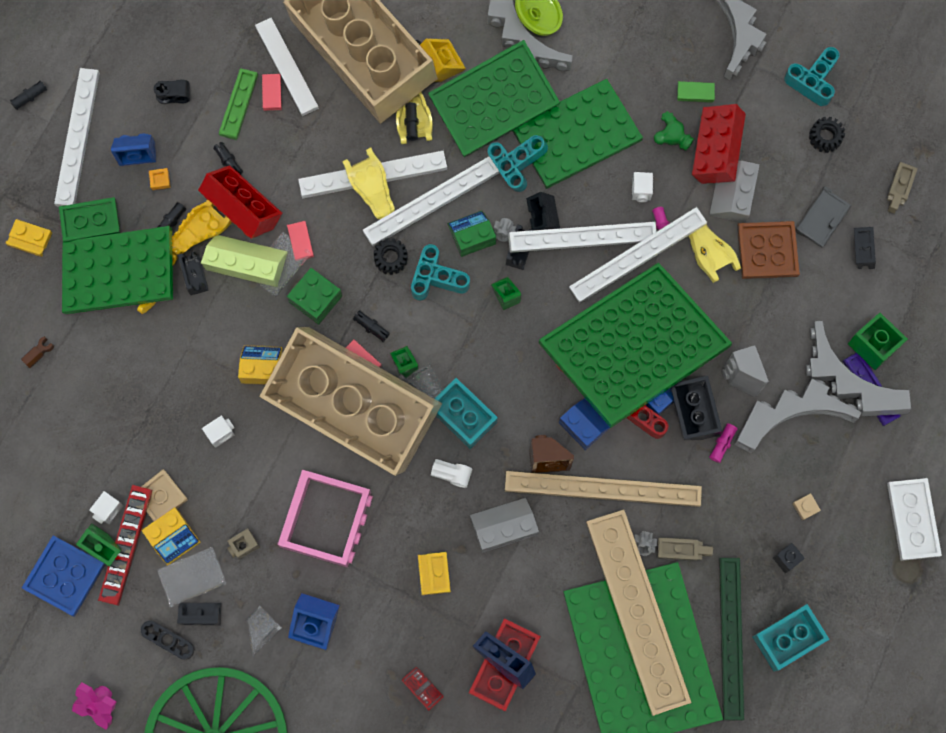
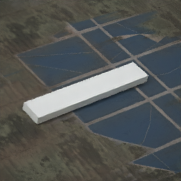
[255,18,319,116]

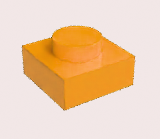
[149,168,170,190]

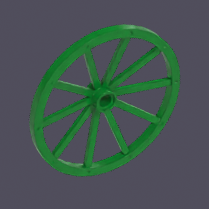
[145,667,288,733]

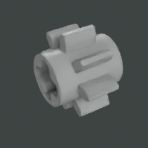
[493,218,516,242]
[634,531,657,556]

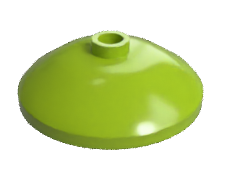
[515,0,563,36]

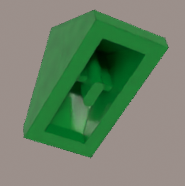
[491,277,521,310]
[390,346,419,380]

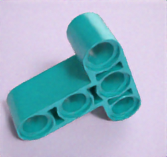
[784,47,839,106]
[488,135,548,192]
[411,244,470,301]

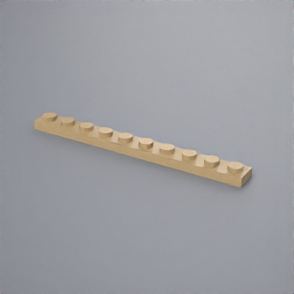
[505,471,702,507]

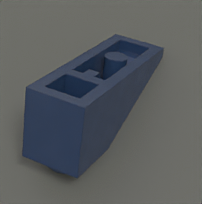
[473,631,536,689]

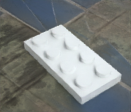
[887,478,942,561]

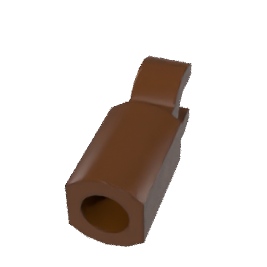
[21,336,54,368]

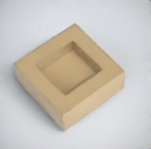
[793,493,821,521]

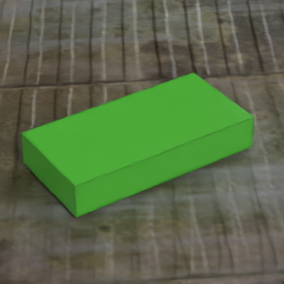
[677,81,715,102]

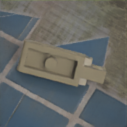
[887,162,918,214]
[657,538,713,561]

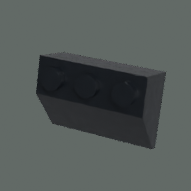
[671,376,722,440]

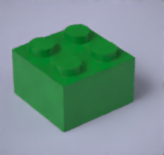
[287,268,342,325]
[848,313,908,370]

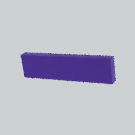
[842,353,901,426]

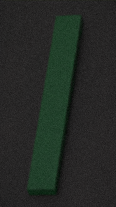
[719,558,744,721]

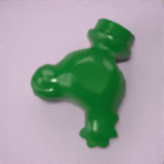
[654,111,694,151]

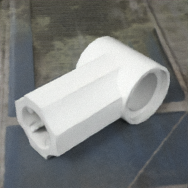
[431,459,472,488]

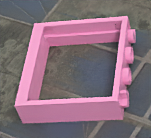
[278,470,373,567]

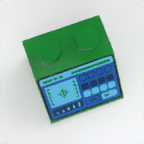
[447,211,496,257]

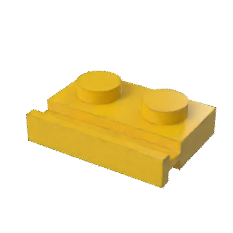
[5,219,52,257]
[418,552,451,595]

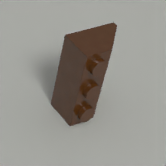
[529,435,574,473]

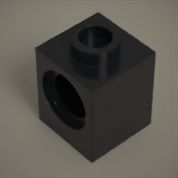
[773,543,805,573]

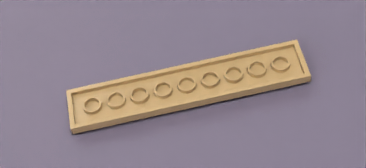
[586,510,691,716]

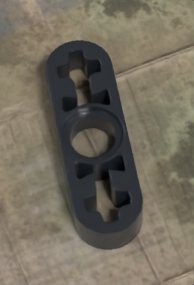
[141,621,195,660]

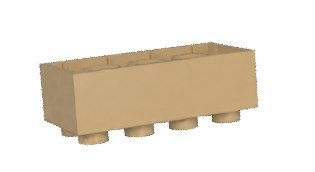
[283,0,437,124]
[259,327,442,476]

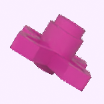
[72,682,116,730]

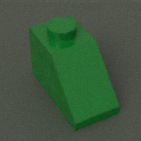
[76,523,121,567]

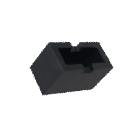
[526,192,560,231]

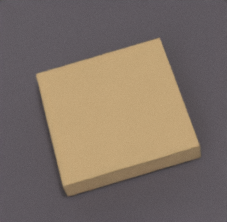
[141,469,188,521]

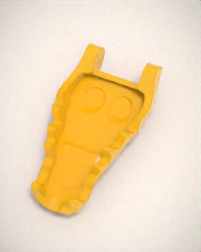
[172,200,232,254]

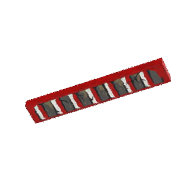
[98,485,153,606]

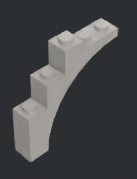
[487,0,572,71]
[715,0,767,80]
[806,321,911,416]
[734,379,862,453]

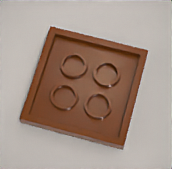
[737,221,800,279]

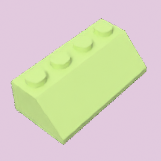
[201,235,288,287]

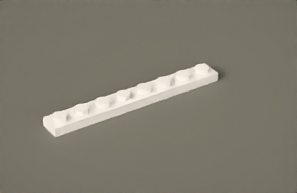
[54,68,100,207]
[298,151,447,199]
[363,157,499,247]
[569,207,707,303]
[508,222,656,253]

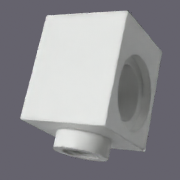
[632,172,653,202]
[202,415,234,448]
[90,491,124,524]

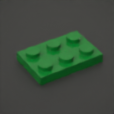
[59,197,121,242]

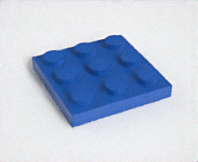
[22,535,105,617]

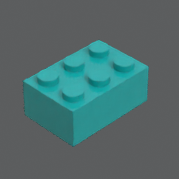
[435,378,498,449]
[752,604,829,672]

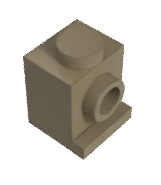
[227,528,260,560]

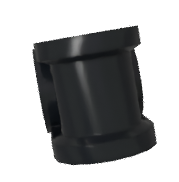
[153,79,190,104]

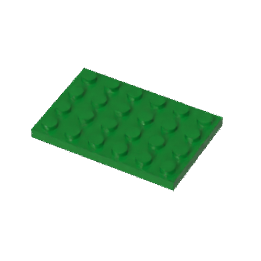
[428,40,560,157]
[513,79,643,189]
[62,226,173,314]

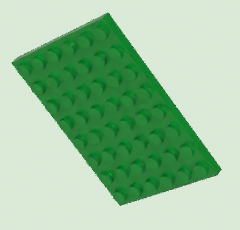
[539,263,732,428]
[563,562,723,733]

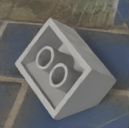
[709,161,760,223]
[722,345,769,397]
[470,498,539,553]

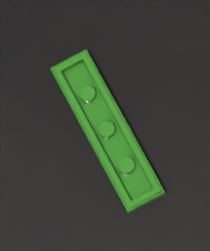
[219,68,258,140]

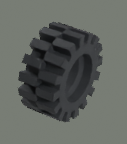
[809,117,845,153]
[373,238,408,275]

